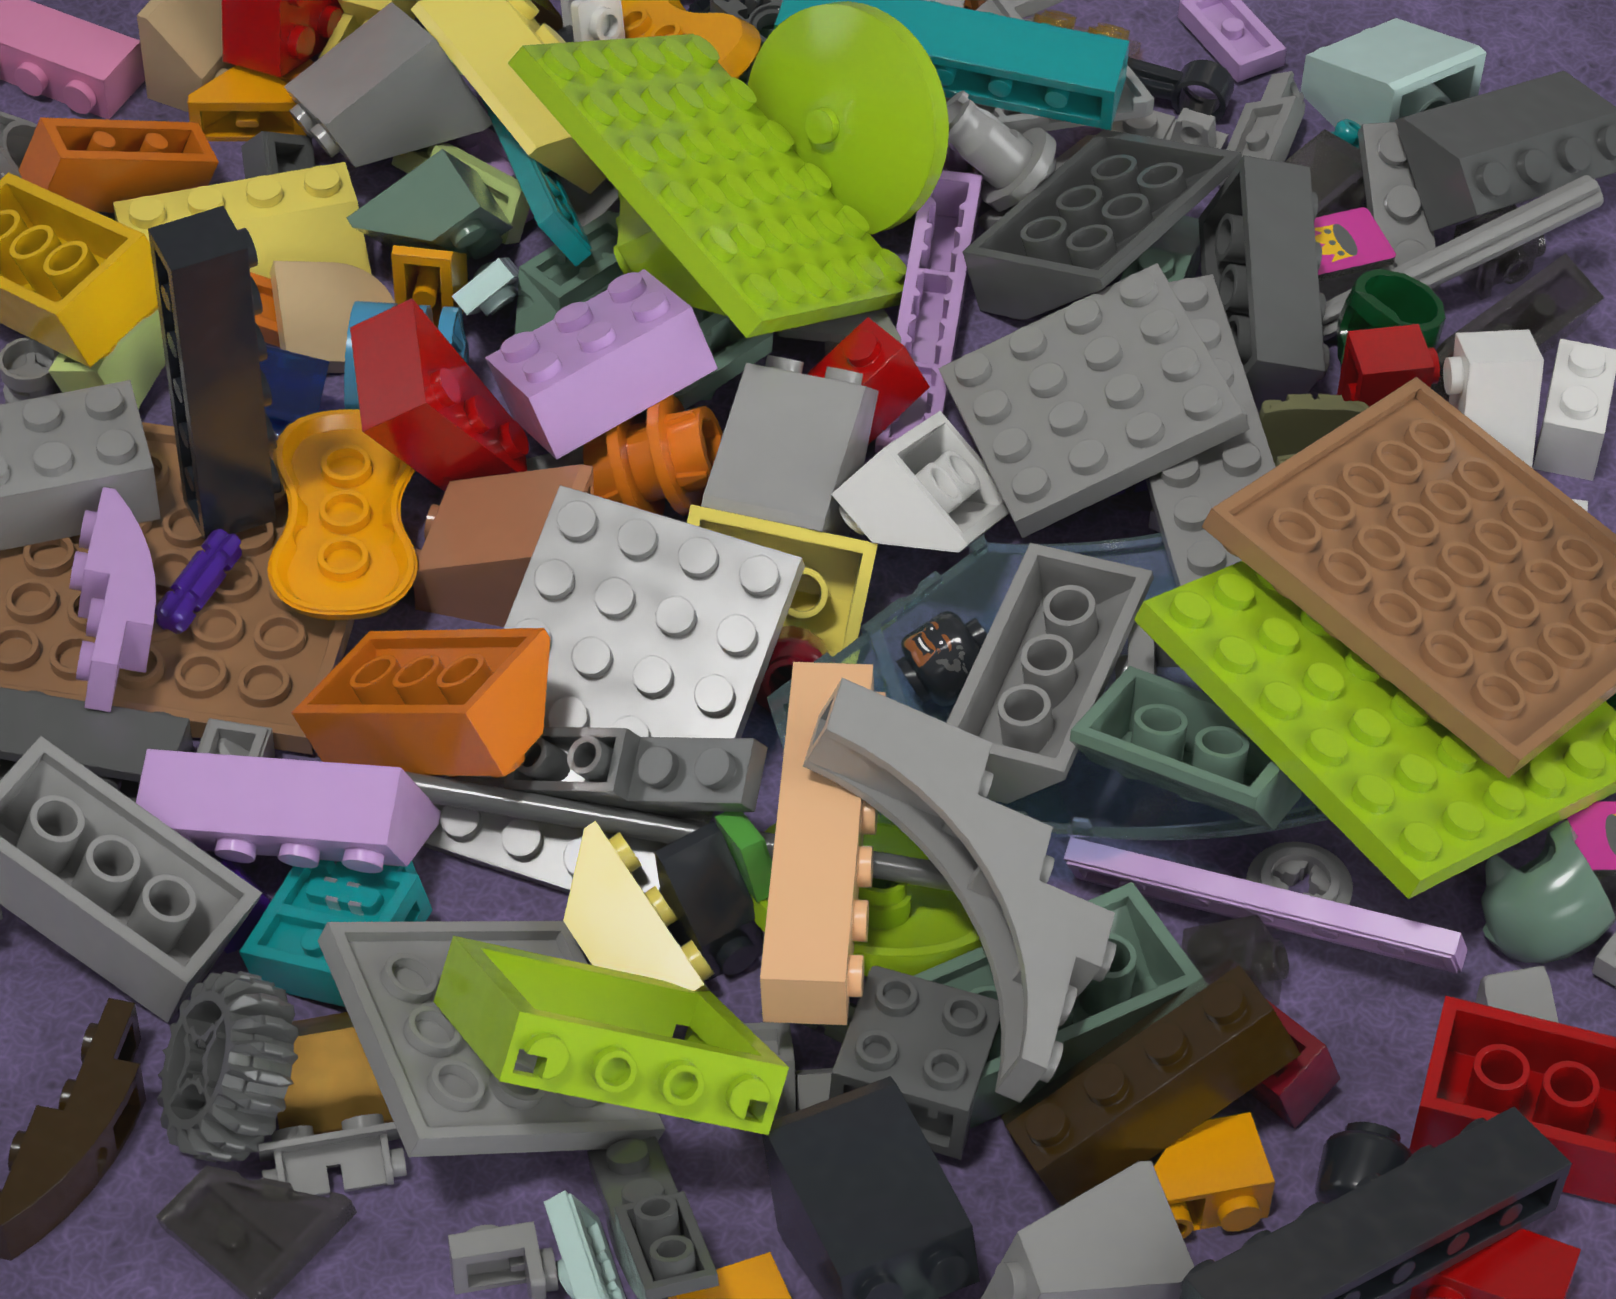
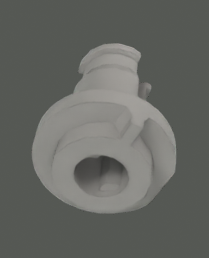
[946,91,1056,212]

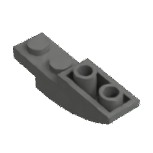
[503,727,768,819]
[587,1136,719,1299]

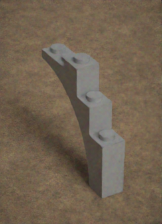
[803,678,1116,1103]

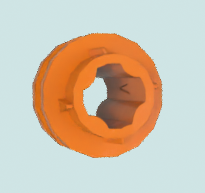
[583,395,723,516]

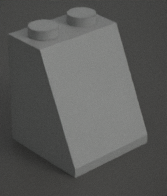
[284,2,492,168]
[701,355,879,537]
[981,1161,1194,1299]

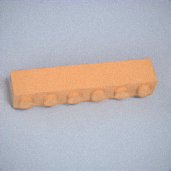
[760,662,886,1025]

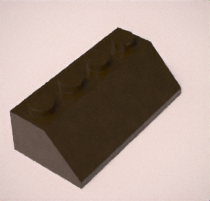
[1001,959,1301,1206]

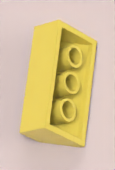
[411,0,606,194]
[113,162,372,279]

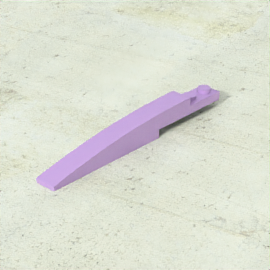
[875,102,984,453]

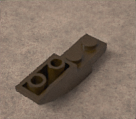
[0,998,146,1261]

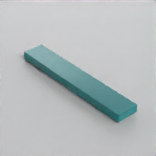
[480,96,592,266]

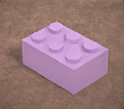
[485,269,718,460]

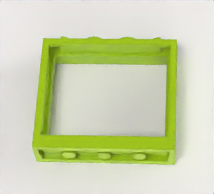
[433,936,789,1135]

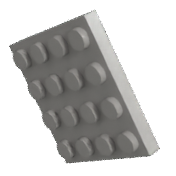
[938,263,1250,538]
[318,921,665,1157]

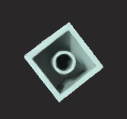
[1300,18,1486,127]

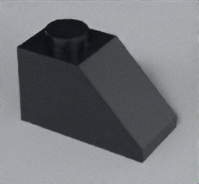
[654,821,763,981]

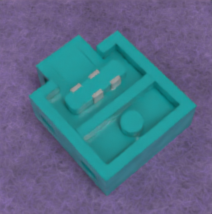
[239,860,433,1007]

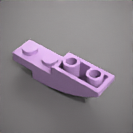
[69,487,156,712]

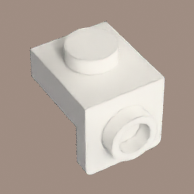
[560,0,625,42]

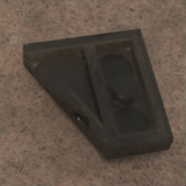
[155,1165,357,1299]

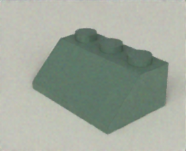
[1069,666,1302,830]

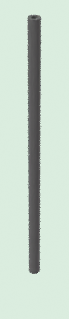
[405,771,954,892]

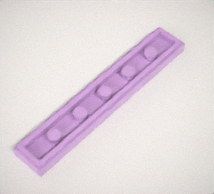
[1064,837,1468,973]

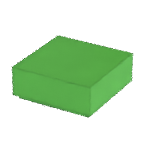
[715,812,772,903]

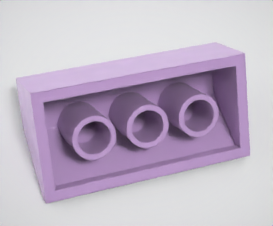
[136,749,441,873]

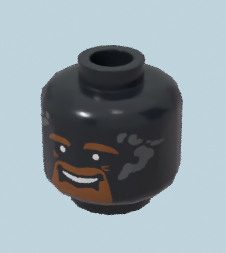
[896,611,987,708]

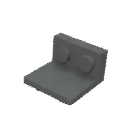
[829,966,1000,1160]

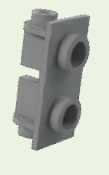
[258,1114,407,1204]

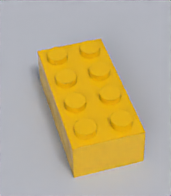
[0,172,158,368]

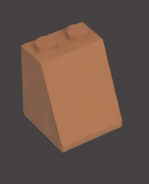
[412,464,594,627]

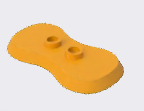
[621,0,762,79]
[267,409,418,620]

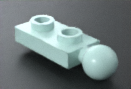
[452,257,519,316]

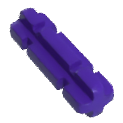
[155,529,242,634]

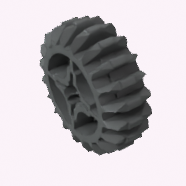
[157,971,299,1163]

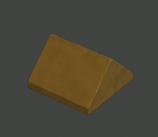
[277,1012,394,1135]

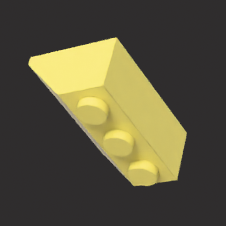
[687,504,878,664]

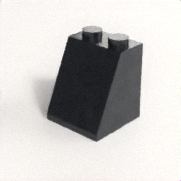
[762,1076,980,1299]

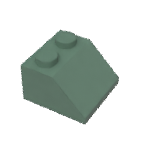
[347,149,513,260]

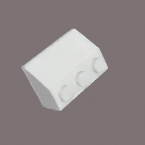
[831,411,1009,553]

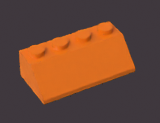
[291,628,550,778]

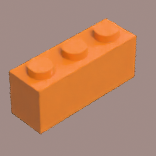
[18,117,219,213]

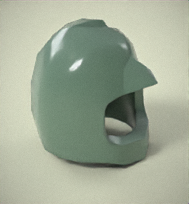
[1481,820,1615,964]

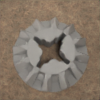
[1246,842,1353,930]

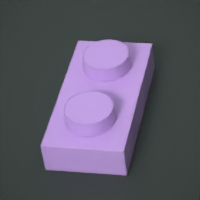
[1178,0,1286,83]

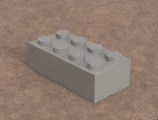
[0,380,161,551]

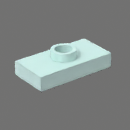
[544,1190,626,1299]

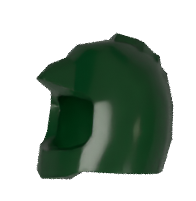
[1337,269,1446,366]

